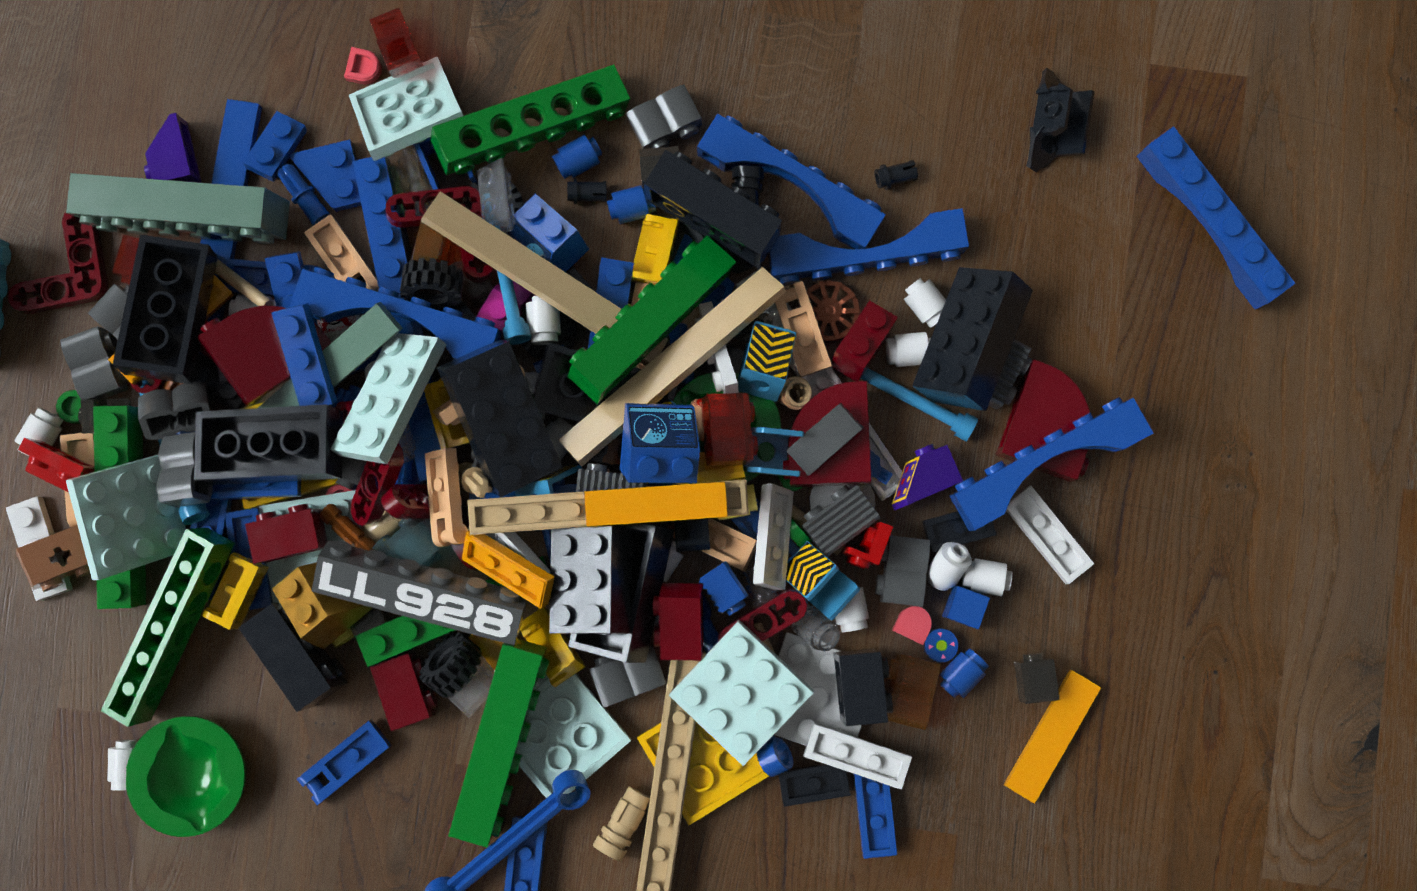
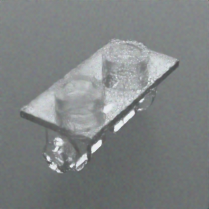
[388,148,431,217]
[477,158,516,232]

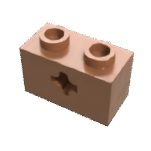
[16,525,90,592]

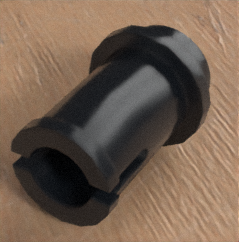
[874,160,918,190]
[567,178,606,204]

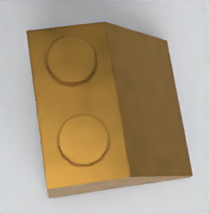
[272,562,372,649]

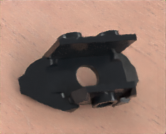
[1026,68,1095,172]

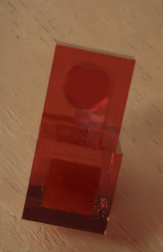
[369,8,424,78]

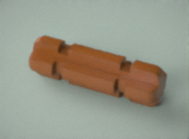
[319,504,377,551]

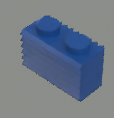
[699,561,748,616]

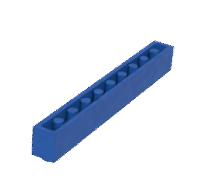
[352,157,453,484]

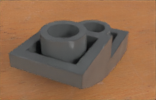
[786,403,863,476]

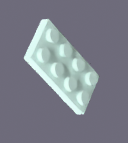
[330,333,446,464]

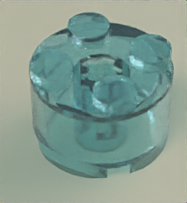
[373,518,451,567]

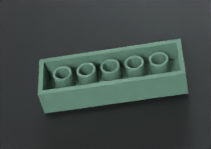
[66,173,290,244]

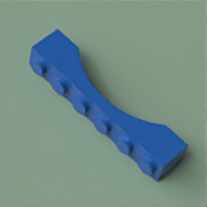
[697,113,886,249]
[1136,126,1295,310]
[768,208,969,286]
[289,267,502,359]
[950,397,1154,531]

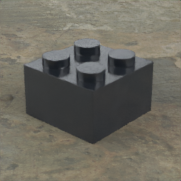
[833,648,893,726]

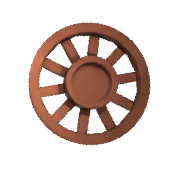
[799,281,860,342]

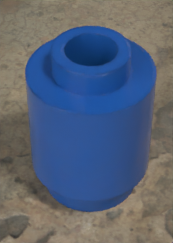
[552,135,602,179]
[607,185,657,225]
[939,648,989,698]

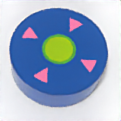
[923,628,958,662]

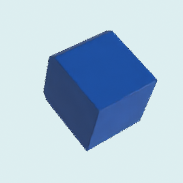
[942,586,990,630]

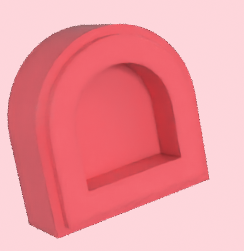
[344,47,382,85]
[892,606,932,645]

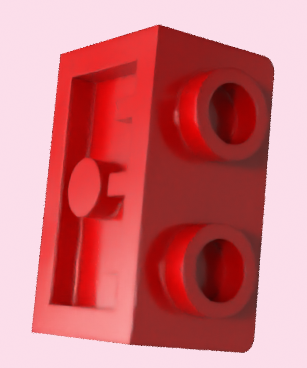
[18,438,94,492]
[841,522,893,569]

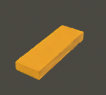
[462,530,554,609]

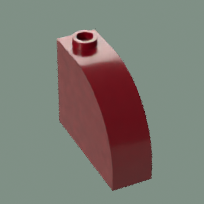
[198,306,332,407]
[995,360,1090,482]
[783,381,871,487]

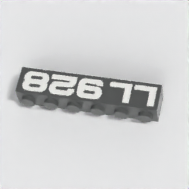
[312,540,527,645]

